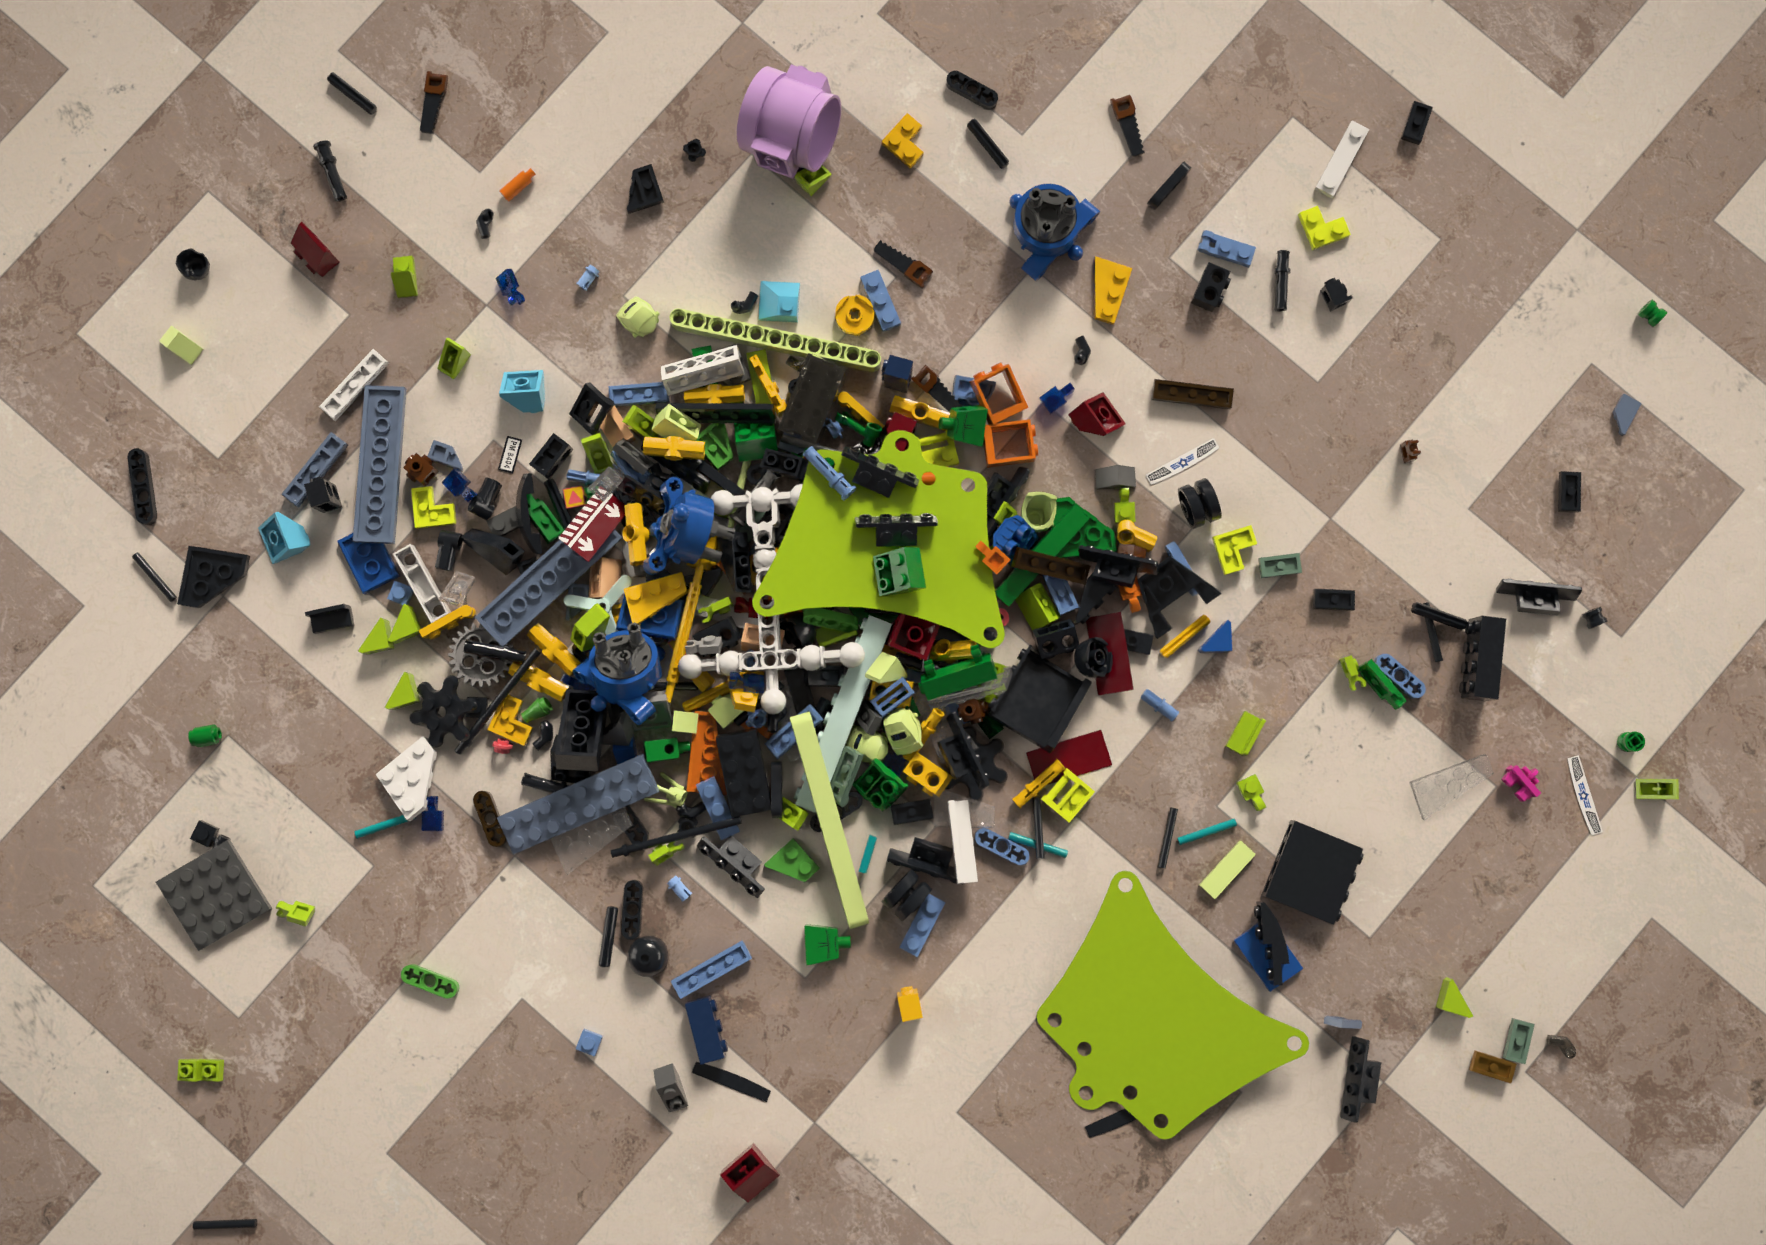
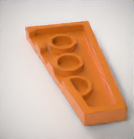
[686,711,727,795]

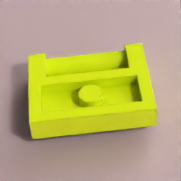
[917,430,959,467]
[1041,768,1095,823]

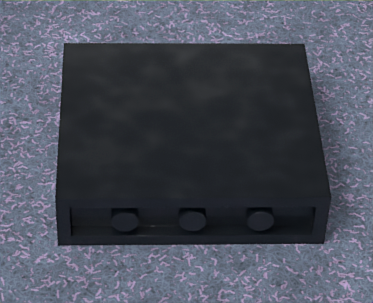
[987,645,1092,753]
[1261,820,1364,925]

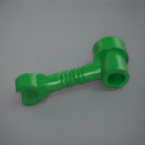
[835,411,882,447]

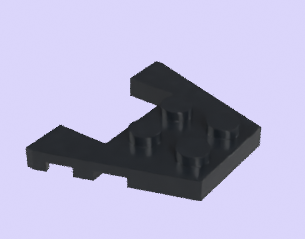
[1137,556,1222,639]

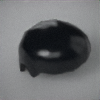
[175,248,210,281]

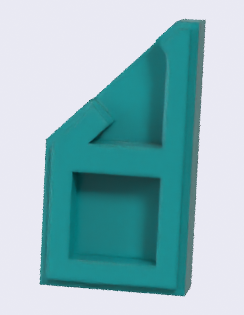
[858,835,877,873]

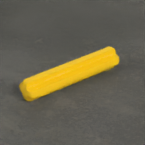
[1160,614,1211,658]
[682,681,731,712]

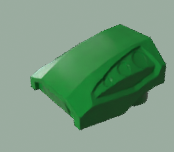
[852,758,908,812]

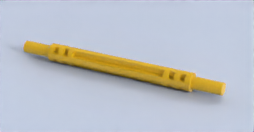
[665,563,705,703]

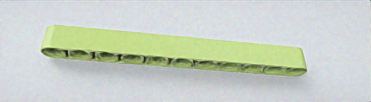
[669,308,881,372]
[790,712,869,929]

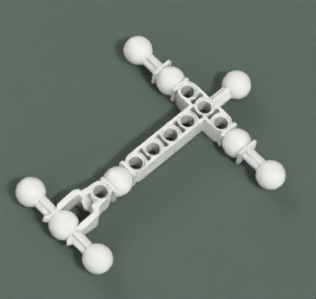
[678,484,865,714]

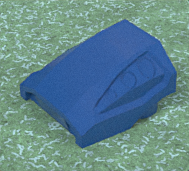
[993,515,1039,569]

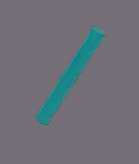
[354,815,416,839]
[1177,819,1237,845]
[1008,832,1068,858]

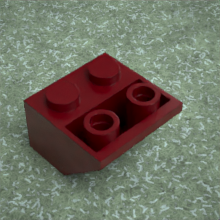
[720,1143,780,1203]

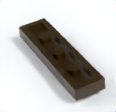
[1152,379,1234,409]
[1011,547,1091,585]

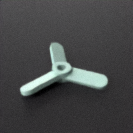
[563,575,632,635]

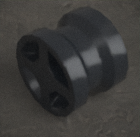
[1581,606,1608,629]

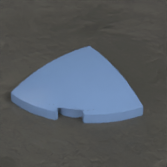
[952,375,996,407]

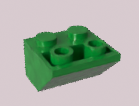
[734,423,778,462]
[873,547,926,597]

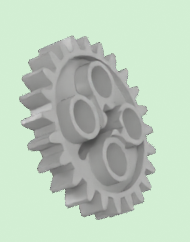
[448,623,514,688]

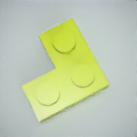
[1298,206,1351,250]
[411,486,456,529]
[1212,525,1257,575]

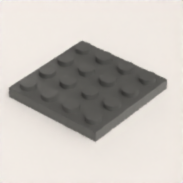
[156,839,272,951]

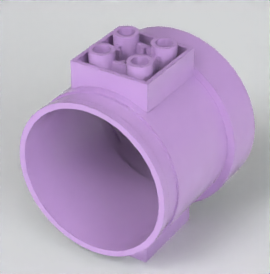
[737,64,841,179]

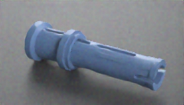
[803,446,856,501]

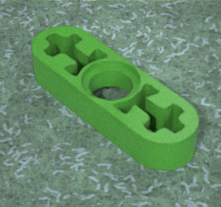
[803,608,858,633]
[401,964,459,999]

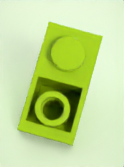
[570,603,610,652]

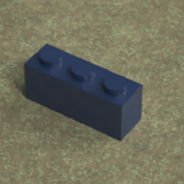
[881,355,913,393]
[685,995,728,1065]

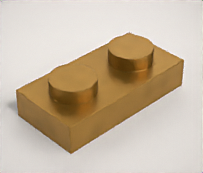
[1469,1050,1517,1084]

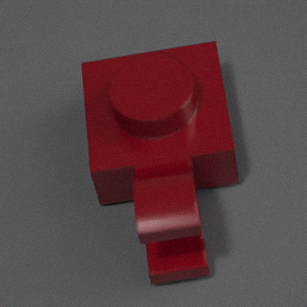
[734,597,769,620]

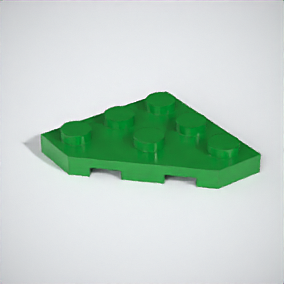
[1052,497,1117,558]

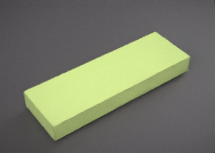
[1199,840,1256,899]

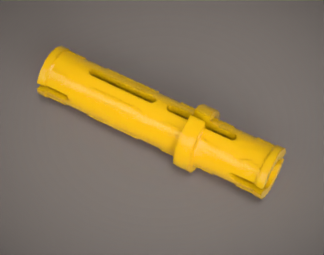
[902,708,945,761]
[1012,759,1066,809]

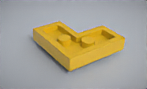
[881,113,924,169]
[487,694,534,746]

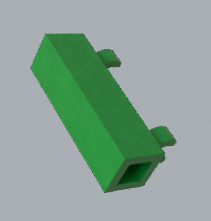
[918,644,998,701]

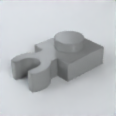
[685,636,723,655]

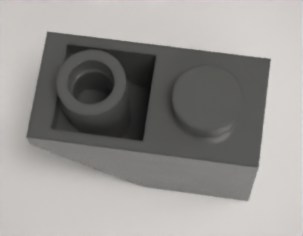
[653,1063,688,1112]

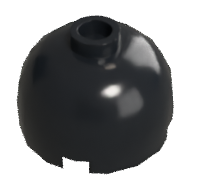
[779,611,817,651]
[1074,637,1113,678]
[628,936,669,977]

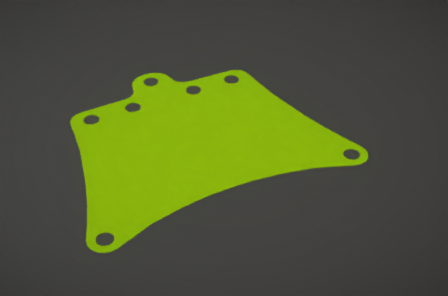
[752,431,1005,648]
[1037,871,1309,1139]

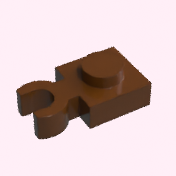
[1400,439,1421,464]

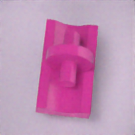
[1501,765,1541,802]

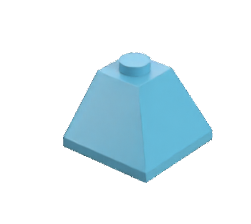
[758,281,800,323]
[499,370,545,413]
[258,512,310,564]

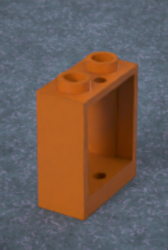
[969,362,1029,425]
[983,419,1038,468]

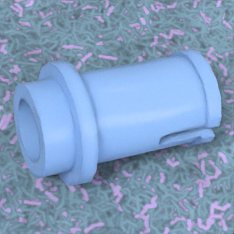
[576,265,600,291]
[667,875,692,902]

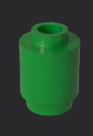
[188,724,222,747]

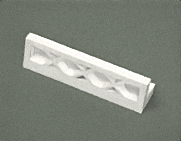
[661,345,744,396]
[948,800,978,884]

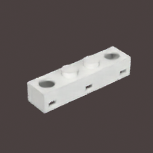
[393,544,451,623]

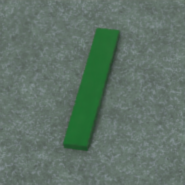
[995,505,1089,607]

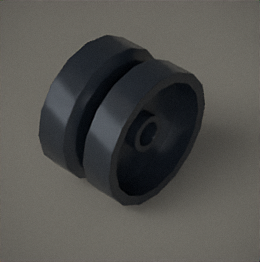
[1178,478,1222,529]
[881,869,932,921]

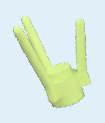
[644,772,687,808]

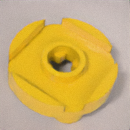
[835,295,874,336]

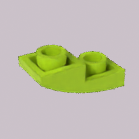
[177,1059,224,1082]

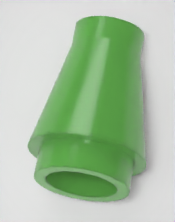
[521,696,553,723]

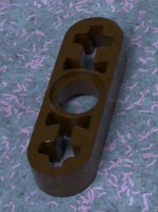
[473,791,507,847]

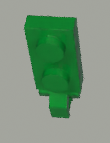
[526,494,564,544]
[1357,659,1406,710]

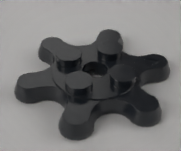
[410,675,478,748]
[937,726,1008,802]

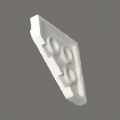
[376,736,437,821]

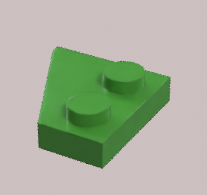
[696,423,733,471]
[764,838,820,882]

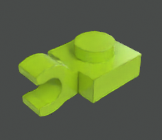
[1114,488,1136,523]
[698,597,734,623]
[1339,655,1366,691]
[1236,774,1267,811]
[648,842,685,866]
[276,901,315,927]

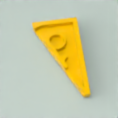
[749,355,789,420]

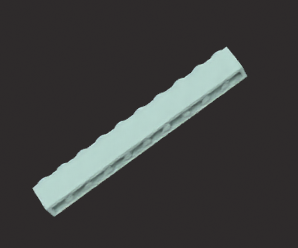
[794,615,893,813]

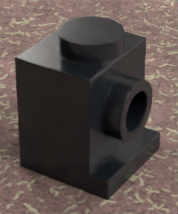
[1320,278,1353,312]

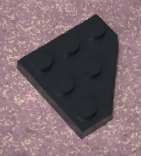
[177,546,250,608]

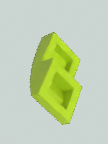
[994,501,1018,526]

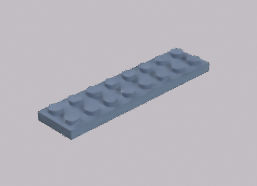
[353,385,407,544]
[475,529,622,647]
[497,754,659,855]

